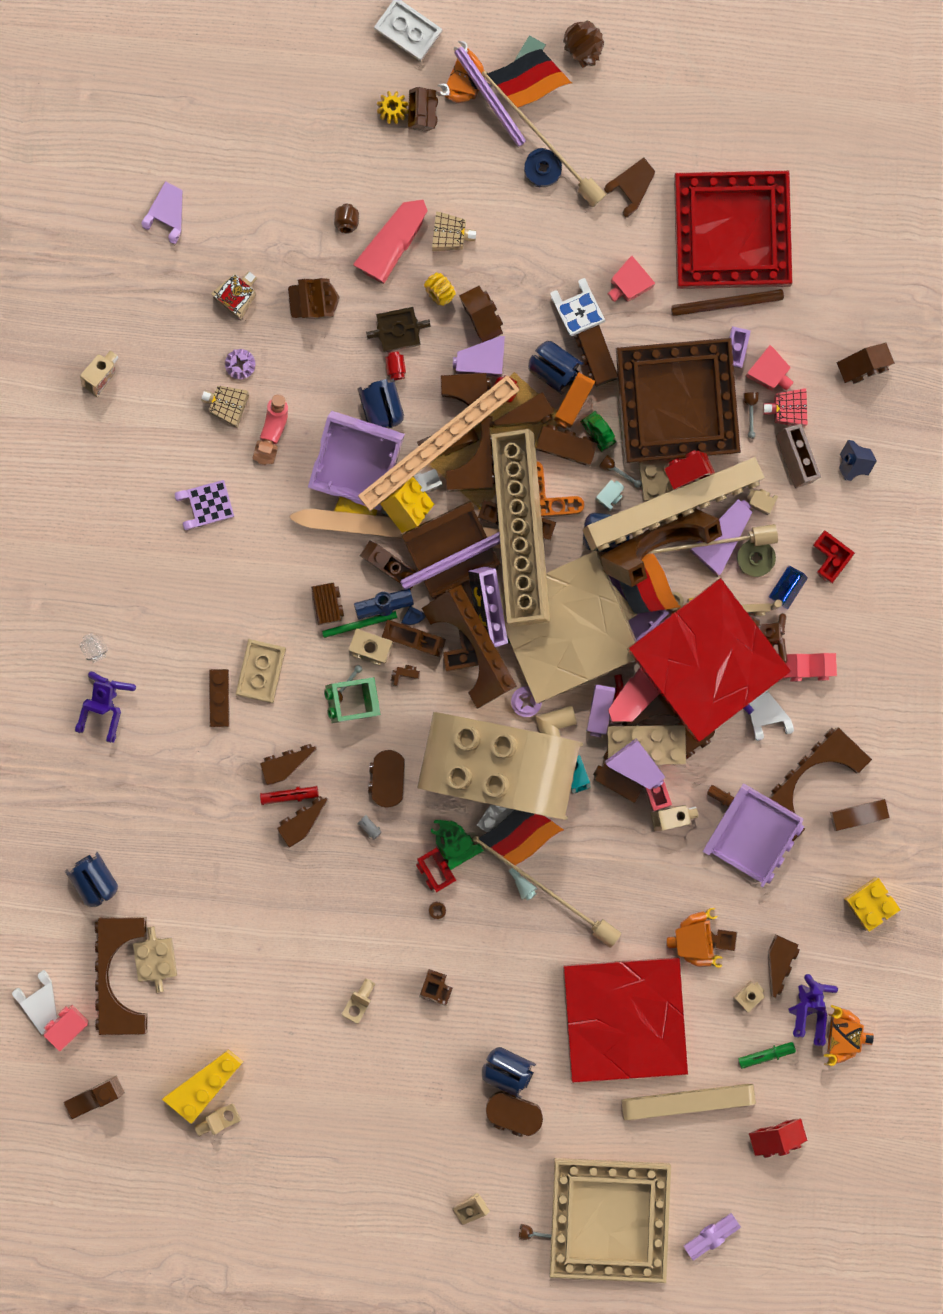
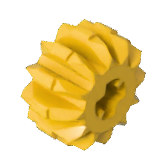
[377,91,409,124]
[424,272,456,306]

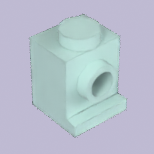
[595,480,625,512]

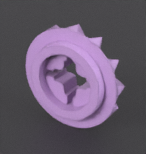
[225,349,255,379]
[511,686,542,717]

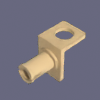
[342,978,376,1024]
[195,1103,241,1136]

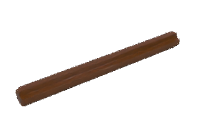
[671,289,784,316]

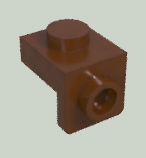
[391,665,420,687]

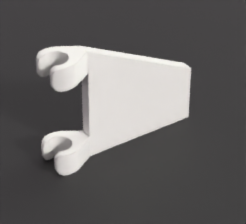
[749,690,794,741]
[12,970,57,1035]

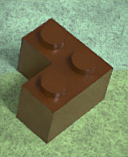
[459,286,503,343]
[836,343,895,384]
[443,630,479,672]

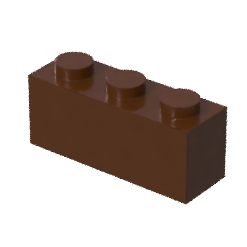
[574,325,618,387]
[535,424,598,467]
[776,424,821,488]

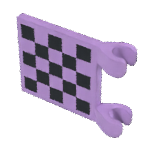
[175,480,234,530]

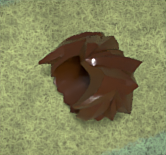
[563,20,604,68]

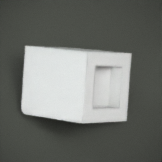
[414,469,443,493]

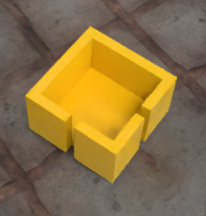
[380,476,435,533]
[844,877,901,932]

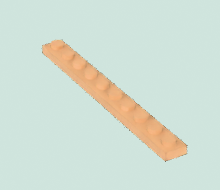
[358,375,519,511]

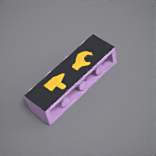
[468,567,508,647]

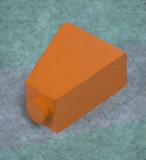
[554,372,595,429]

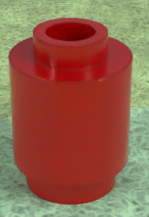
[385,352,406,381]

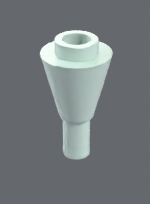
[509,868,538,901]

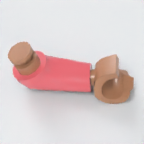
[252,394,288,465]

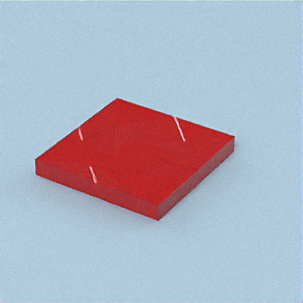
[674,170,793,289]
[627,578,791,742]
[564,957,688,1083]

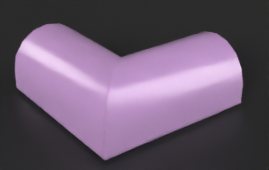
[729,326,751,368]

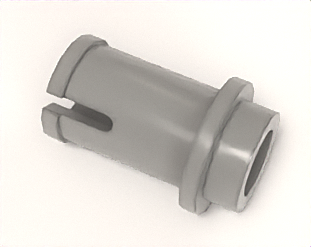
[357,815,382,840]

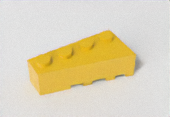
[162,1049,244,1124]

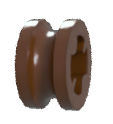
[428,901,446,919]

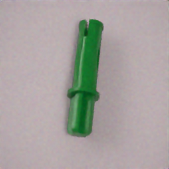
[738,1042,796,1069]

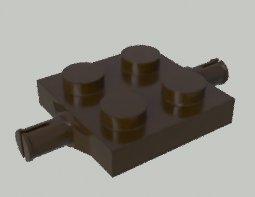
[366,307,431,352]

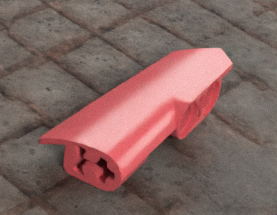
[353,200,428,284]
[608,667,660,722]

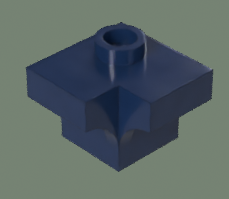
[839,440,877,481]

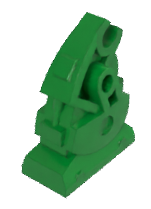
[580,411,617,453]
[431,820,484,870]

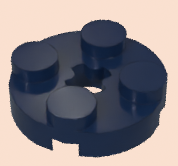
[524,148,562,187]

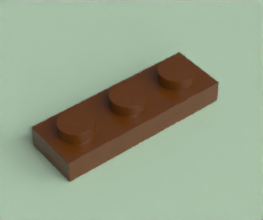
[209,669,230,727]

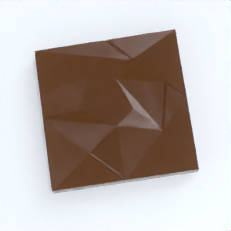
[615,338,741,463]

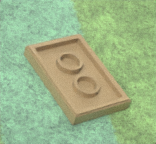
[235,639,286,703]

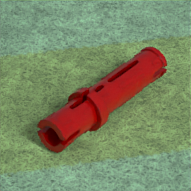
[260,786,319,805]

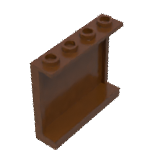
[401,501,501,598]

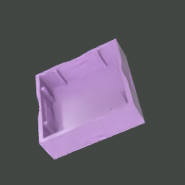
[308,411,405,511]

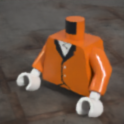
[436,41,492,103]

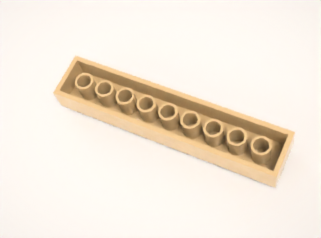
[491,429,550,627]

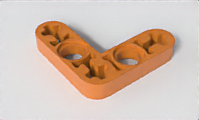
[537,461,585,517]

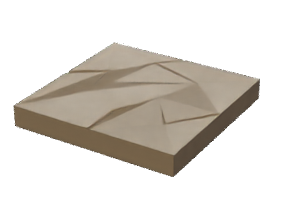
[500,551,636,704]
[549,1158,671,1283]

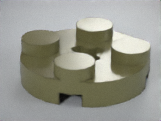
[737,541,776,577]

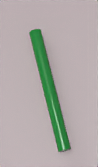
[322,611,398,638]

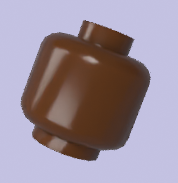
[334,203,359,234]

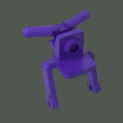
[75,671,136,743]
[788,974,838,1046]

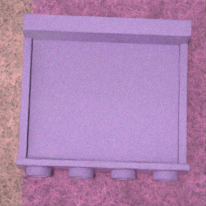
[703,783,804,887]

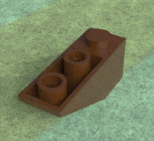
[360,540,416,590]
[260,744,317,785]
[277,796,328,848]
[768,934,800,998]

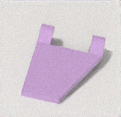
[142,181,183,244]

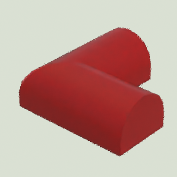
[813,530,855,584]

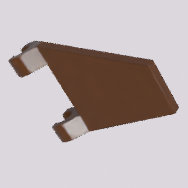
[604,157,655,218]

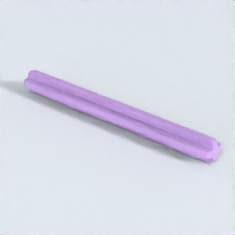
[454,47,526,146]
[401,532,500,589]

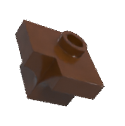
[419,969,453,1006]

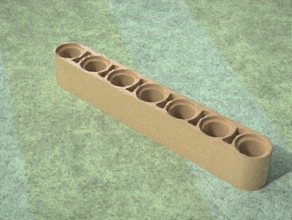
[621,1084,756,1120]

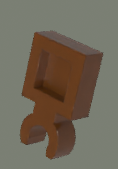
[711,929,738,951]

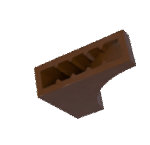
[63,1075,125,1119]

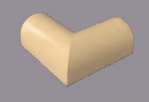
[535,706,577,737]

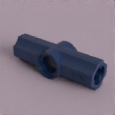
[354,588,414,620]

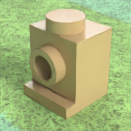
[747,489,778,515]
[734,981,765,1013]

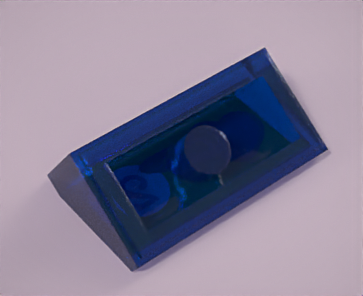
[769,565,808,609]

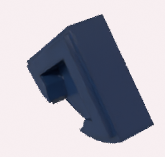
[401,606,426,625]

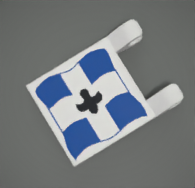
[550,278,606,337]

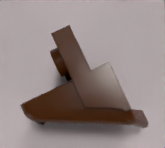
[288,278,340,319]

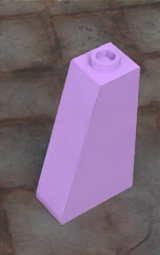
[690,499,752,577]

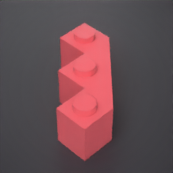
[783,653,837,682]

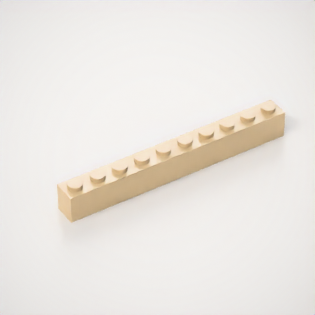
[582,457,765,551]

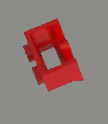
[416,847,456,893]

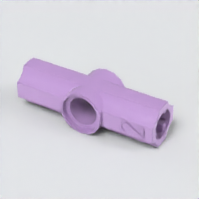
[683,1213,741,1260]

